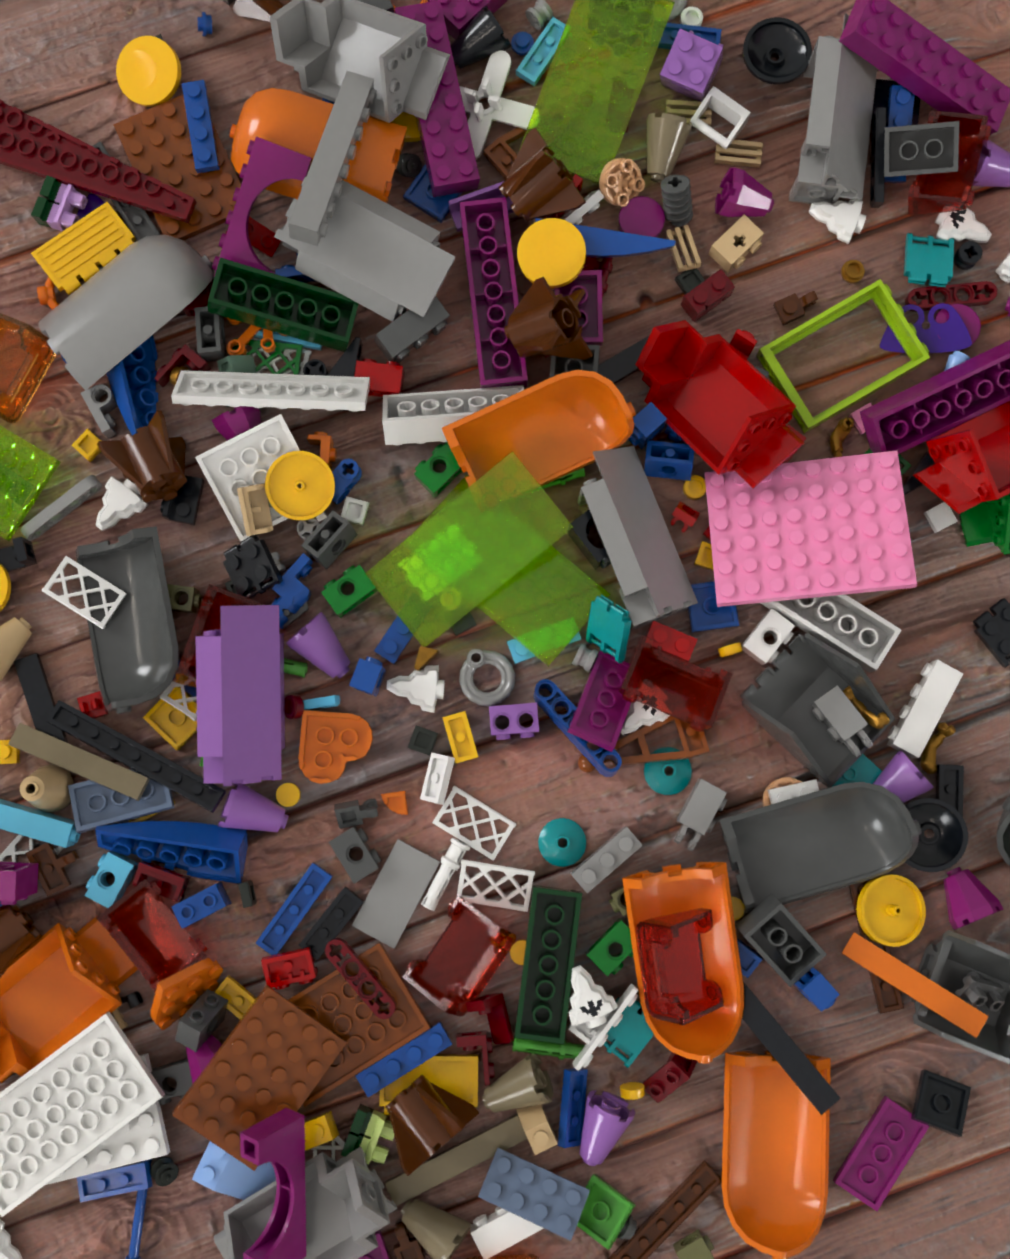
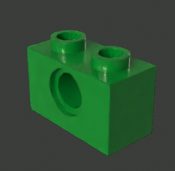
[414,442,463,498]
[321,565,379,618]
[585,918,633,977]

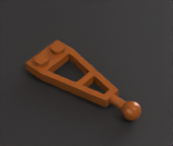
[483,91,593,180]
[578,705,710,772]

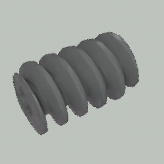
[660,174,693,227]

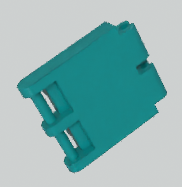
[904,233,954,287]
[585,594,632,663]
[603,997,654,1068]

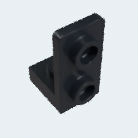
[0,537,37,572]

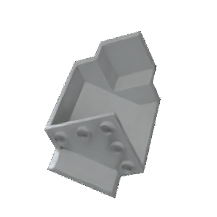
[270,0,450,123]
[789,13,877,204]
[274,176,456,322]
[578,446,698,631]
[214,1147,398,1259]

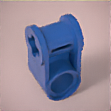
[332,459,362,505]

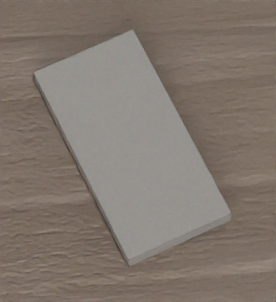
[352,839,440,949]

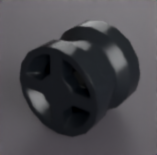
[954,241,982,270]
[303,359,328,376]

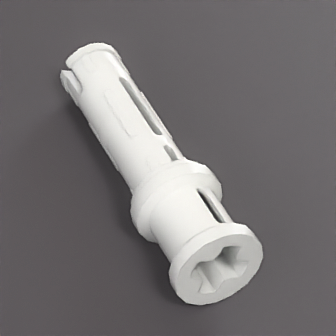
[421,837,471,911]

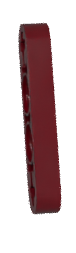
[905,281,998,312]
[325,938,397,1019]

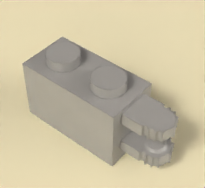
[812,685,873,757]
[674,779,727,851]

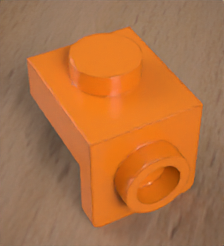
[307,432,337,469]

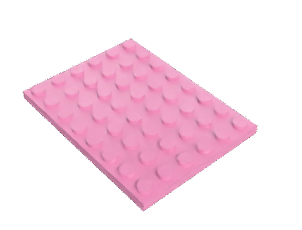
[704,450,917,607]

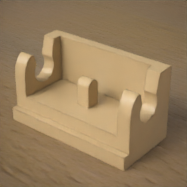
[237,483,274,536]

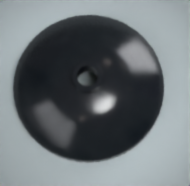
[743,17,812,85]
[905,798,968,872]

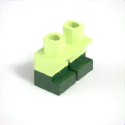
[341,1104,394,1165]

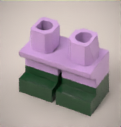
[31,175,88,231]

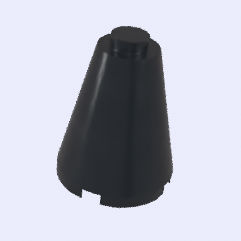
[450,6,512,69]

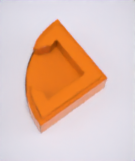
[381,791,408,815]

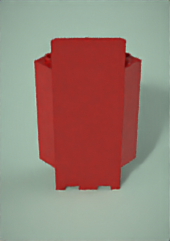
[635,320,804,489]
[913,401,1010,514]

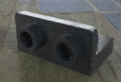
[160,475,204,525]

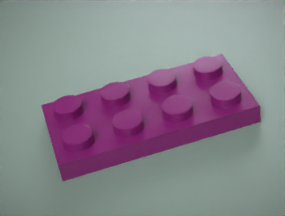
[567,651,643,752]
[833,1096,930,1211]

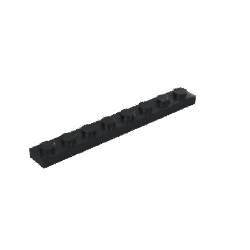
[46,700,226,813]

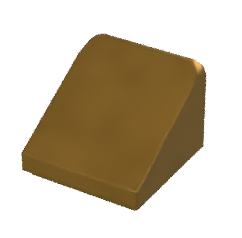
[414,646,439,671]

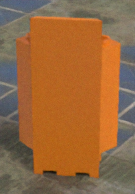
[0,915,140,1083]

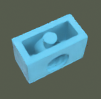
[85,851,139,909]

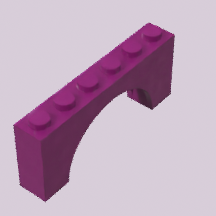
[212,137,312,276]
[240,1108,307,1259]

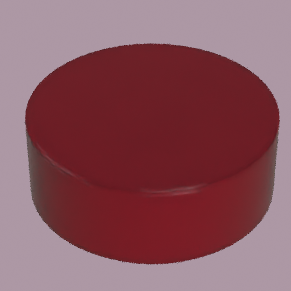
[285,695,304,719]

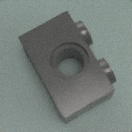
[194,306,227,361]
[301,510,358,569]
[329,826,382,884]
[175,989,228,1052]
[151,1058,193,1105]

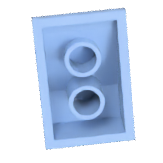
[192,1141,276,1200]

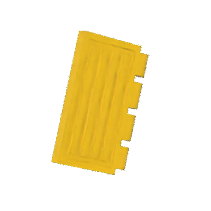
[31,202,136,295]
[379,1054,479,1115]

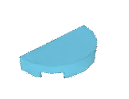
[303,695,341,710]

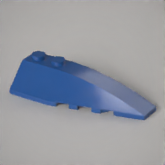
[535,218,676,258]
[106,335,159,435]
[95,821,248,884]

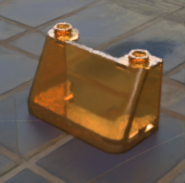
[0,313,56,423]

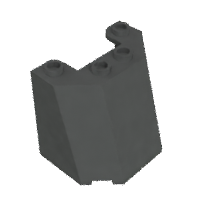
[910,930,1010,1064]

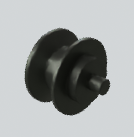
[397,153,422,178]
[150,1157,178,1186]

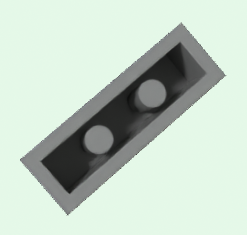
[570,826,643,893]

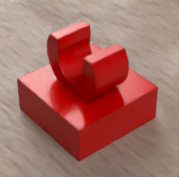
[671,501,700,532]
[77,691,109,719]

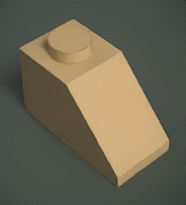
[516,1105,558,1155]

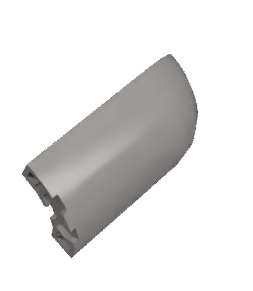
[39,235,214,391]

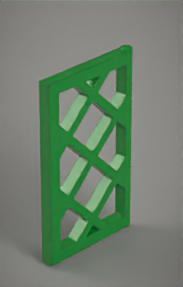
[233,338,303,375]

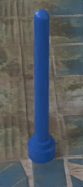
[125,1159,152,1259]

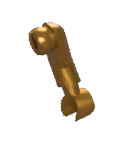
[829,417,854,458]
[843,686,890,729]
[920,722,956,774]

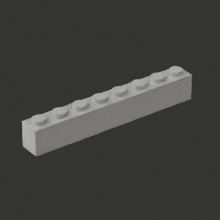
[289,71,377,246]

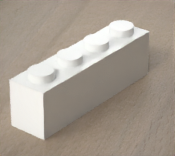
[887,660,963,759]
[470,1207,544,1259]

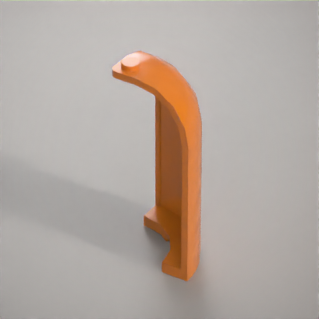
[230,88,407,204]
[442,370,636,513]
[622,862,744,1064]
[722,1051,831,1259]

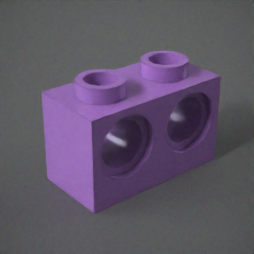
[489,703,539,740]

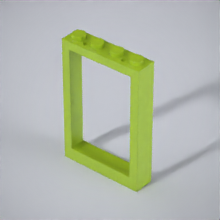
[756,279,930,434]

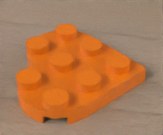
[298,710,373,784]
[150,958,223,1030]

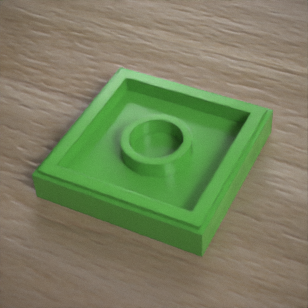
[577,1174,636,1250]

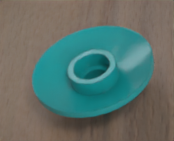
[644,747,692,795]
[538,818,586,867]

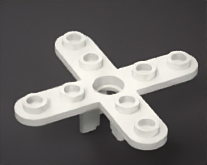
[459,50,540,159]

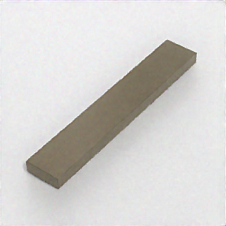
[8,723,150,801]
[385,1113,527,1206]

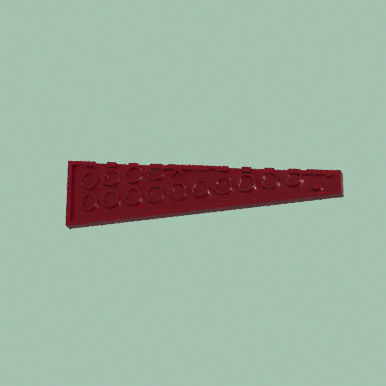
[0,99,197,223]

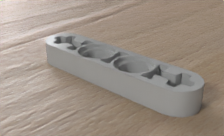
[20,475,102,541]

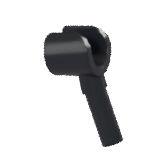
[121,991,144,1009]

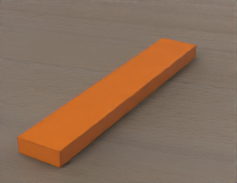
[841,932,989,1038]

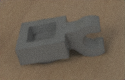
[334,799,378,829]

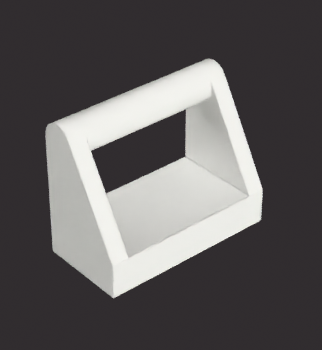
[689,86,751,149]

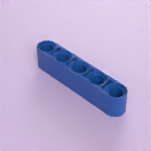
[533,679,622,777]

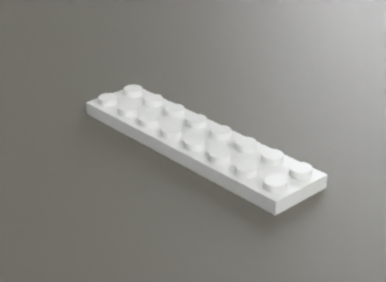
[171,370,370,412]

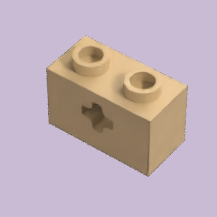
[709,214,764,273]

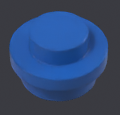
[197,12,212,37]
[511,32,534,56]

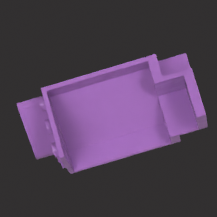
[196,605,285,787]

